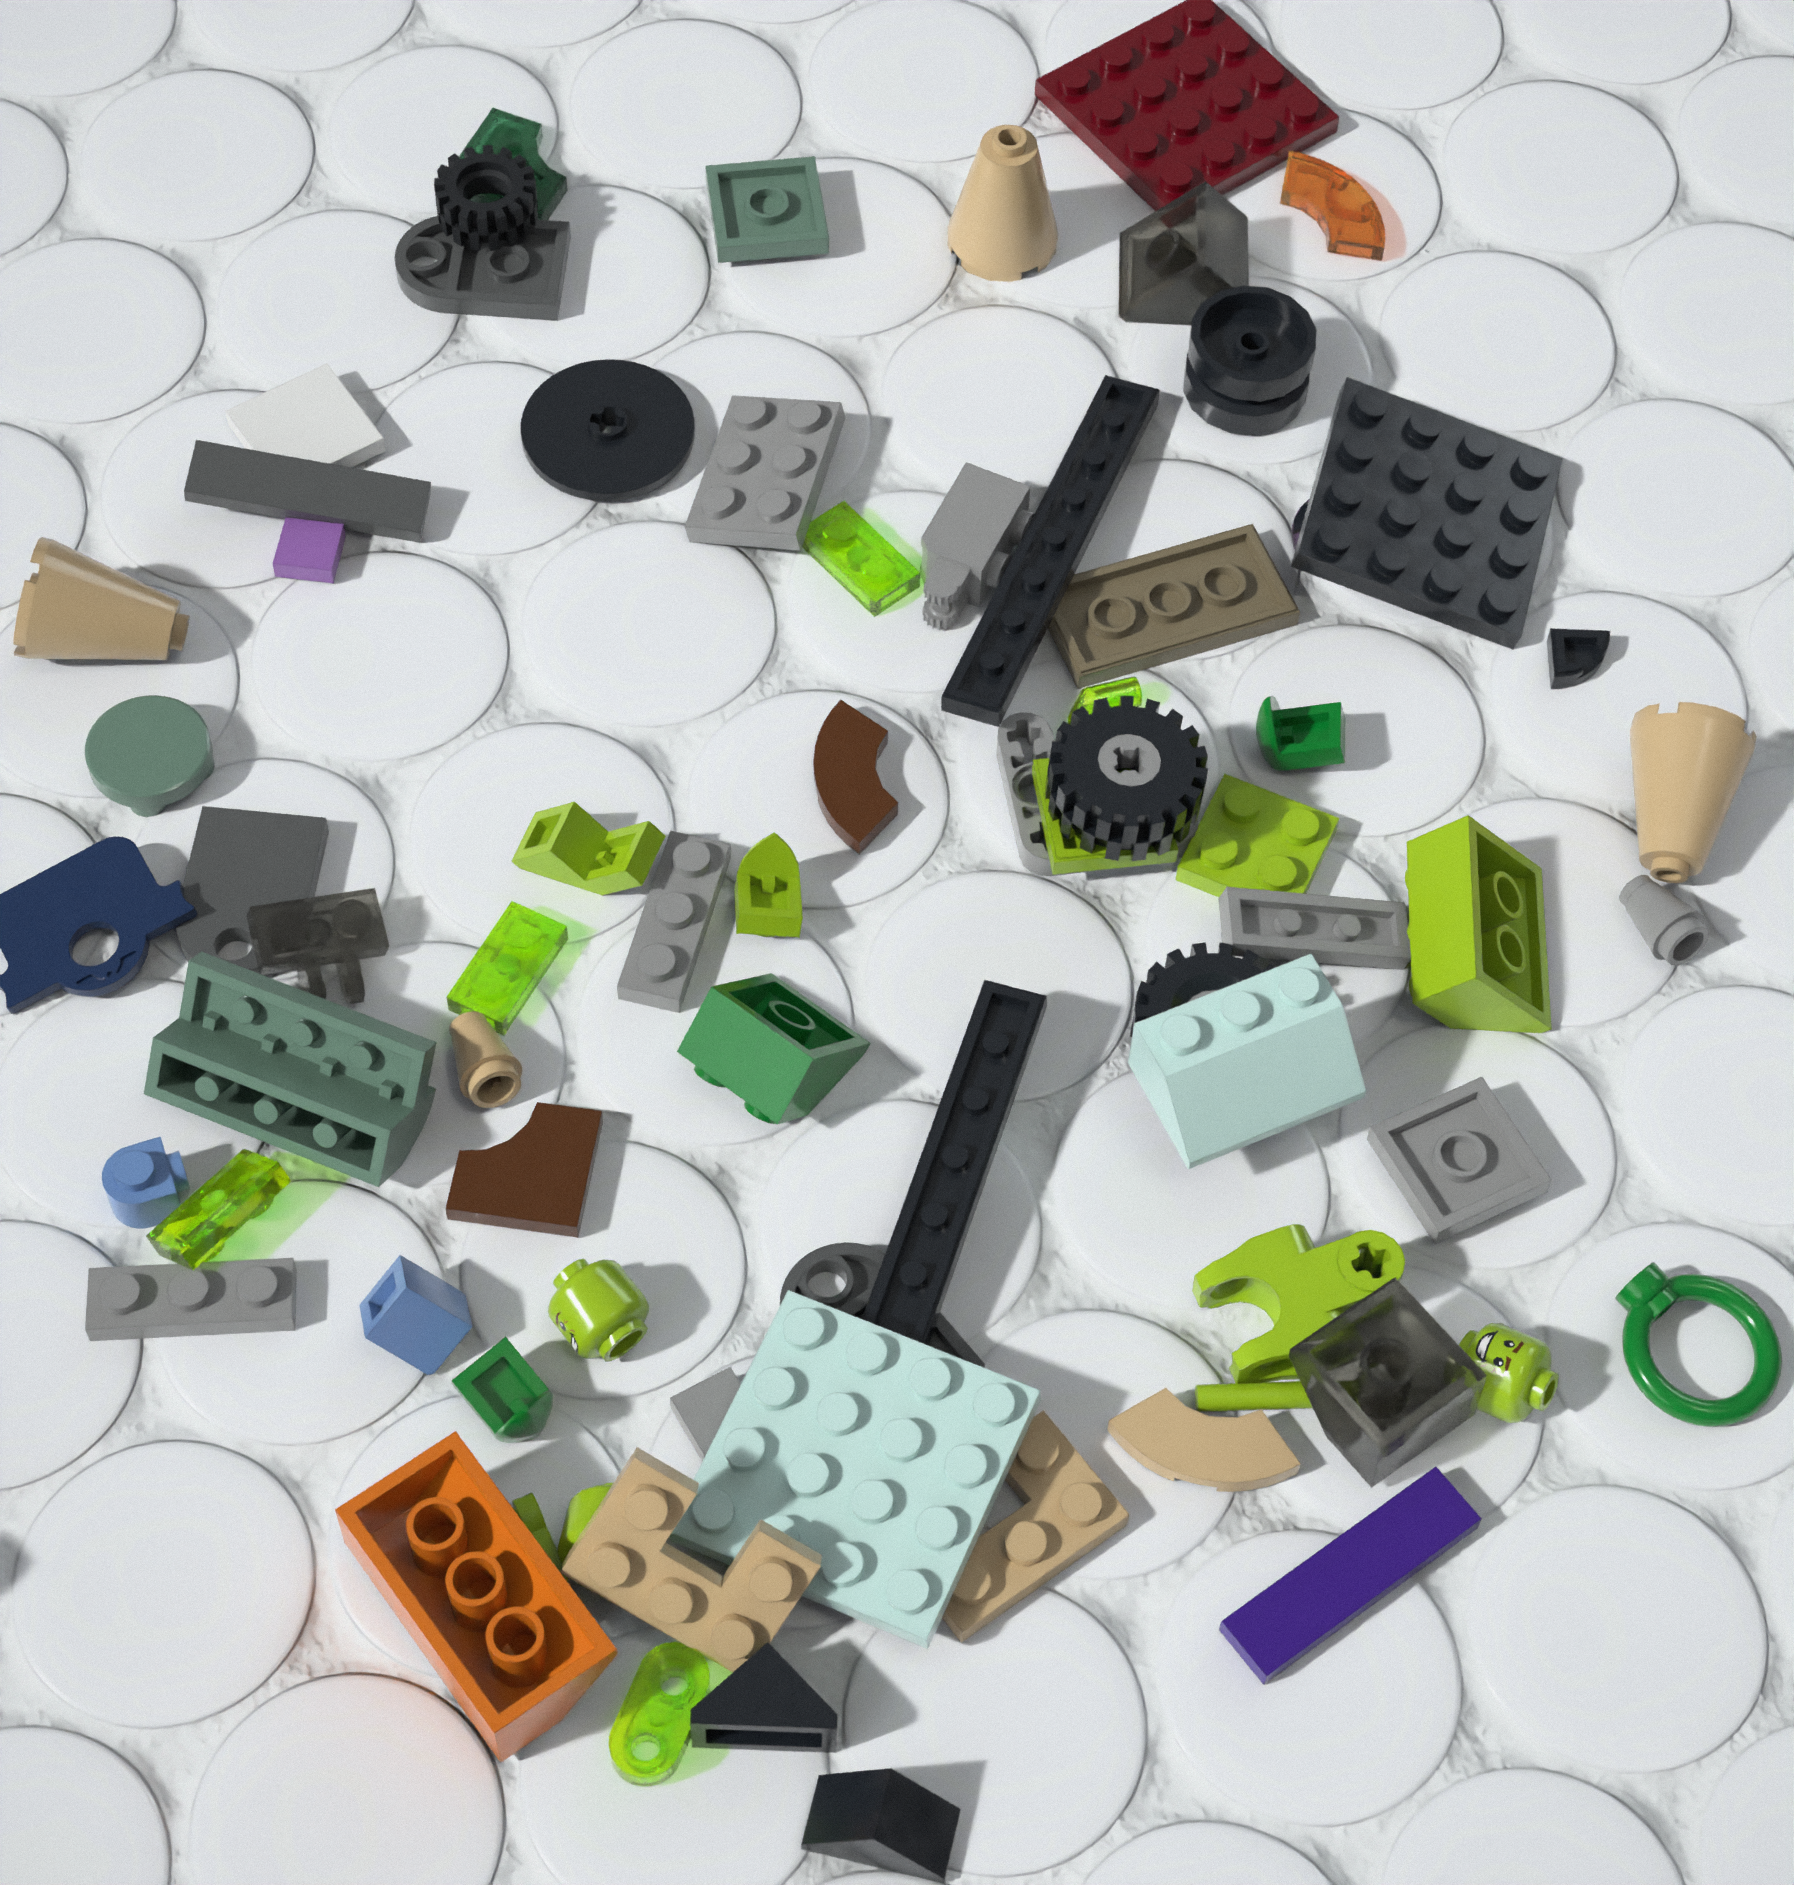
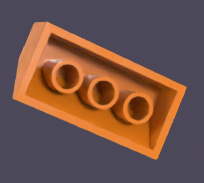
[335,1431,618,1762]

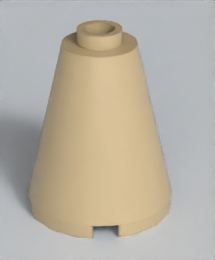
[948,125,1058,282]
[13,537,190,660]
[1630,702,1757,883]

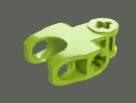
[1192,1224,1405,1383]

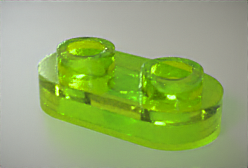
[608,1642,711,1787]

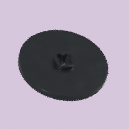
[521,359,695,501]

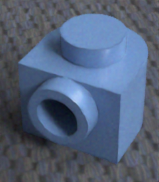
[102,1136,190,1229]

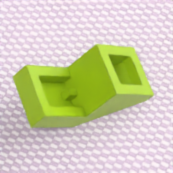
[511,801,666,895]

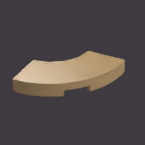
[1107,1388,1301,1492]

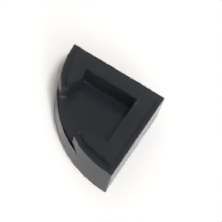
[1547,628,1610,689]

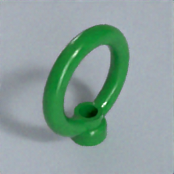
[1615,1262,1782,1427]

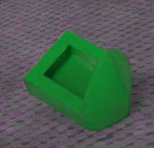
[1256,696,1345,771]
[451,1337,553,1443]

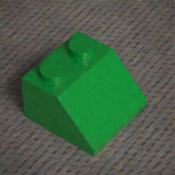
[677,973,871,1125]

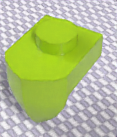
[734,832,803,938]

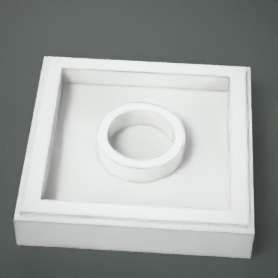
[225,363,386,468]

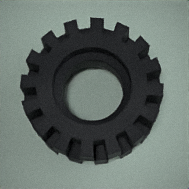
[434,145,538,251]

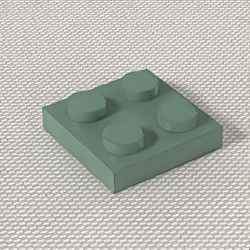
[705,156,829,263]

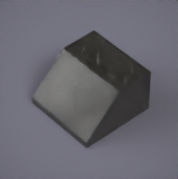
[1119,181,1249,325]
[1289,1277,1487,1488]

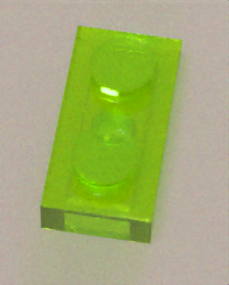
[802,500,920,617]
[446,901,568,1036]
[146,1149,291,1270]

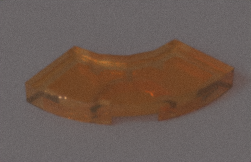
[1280,151,1385,261]

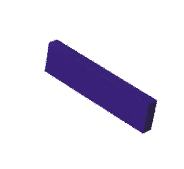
[1219,1467,1482,1685]

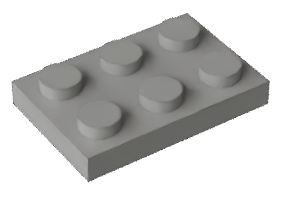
[684,395,846,550]

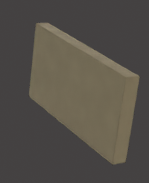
[1048,524,1300,689]

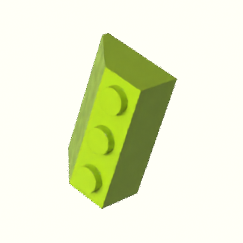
[1405,815,1552,1033]

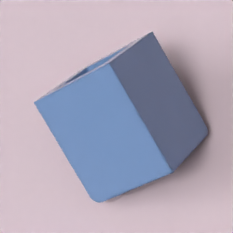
[359,1255,473,1375]

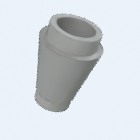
[1619,875,1709,966]

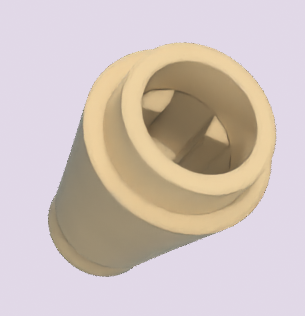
[449,1011,522,1108]

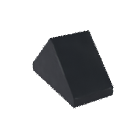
[690,1642,838,1753]
[801,1768,961,1884]

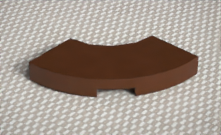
[813,699,898,854]

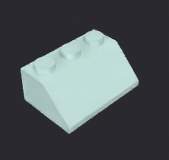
[1128,954,1366,1170]

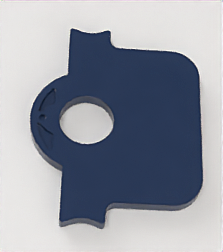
[0,836,198,1014]

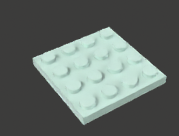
[670,1290,1041,1649]

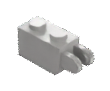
[920,462,1034,630]

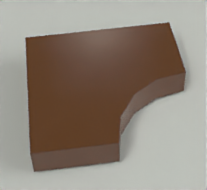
[445,1102,603,1238]

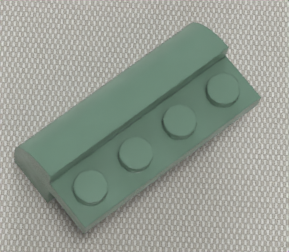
[144,951,437,1187]

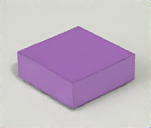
[273,517,346,583]

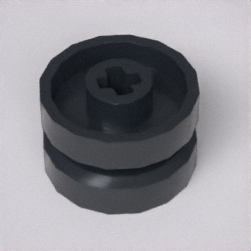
[1183,285,1317,435]

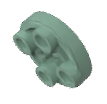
[85,695,215,817]

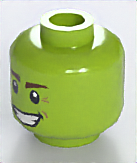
[548,1259,649,1362]
[1450,1323,1559,1423]

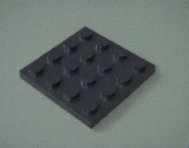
[1291,377,1563,650]

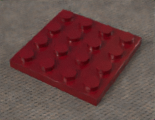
[1035,0,1339,225]

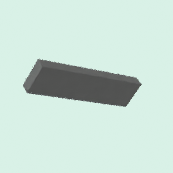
[184,440,431,543]

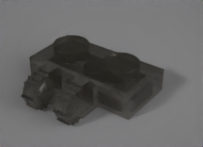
[246,888,390,1004]

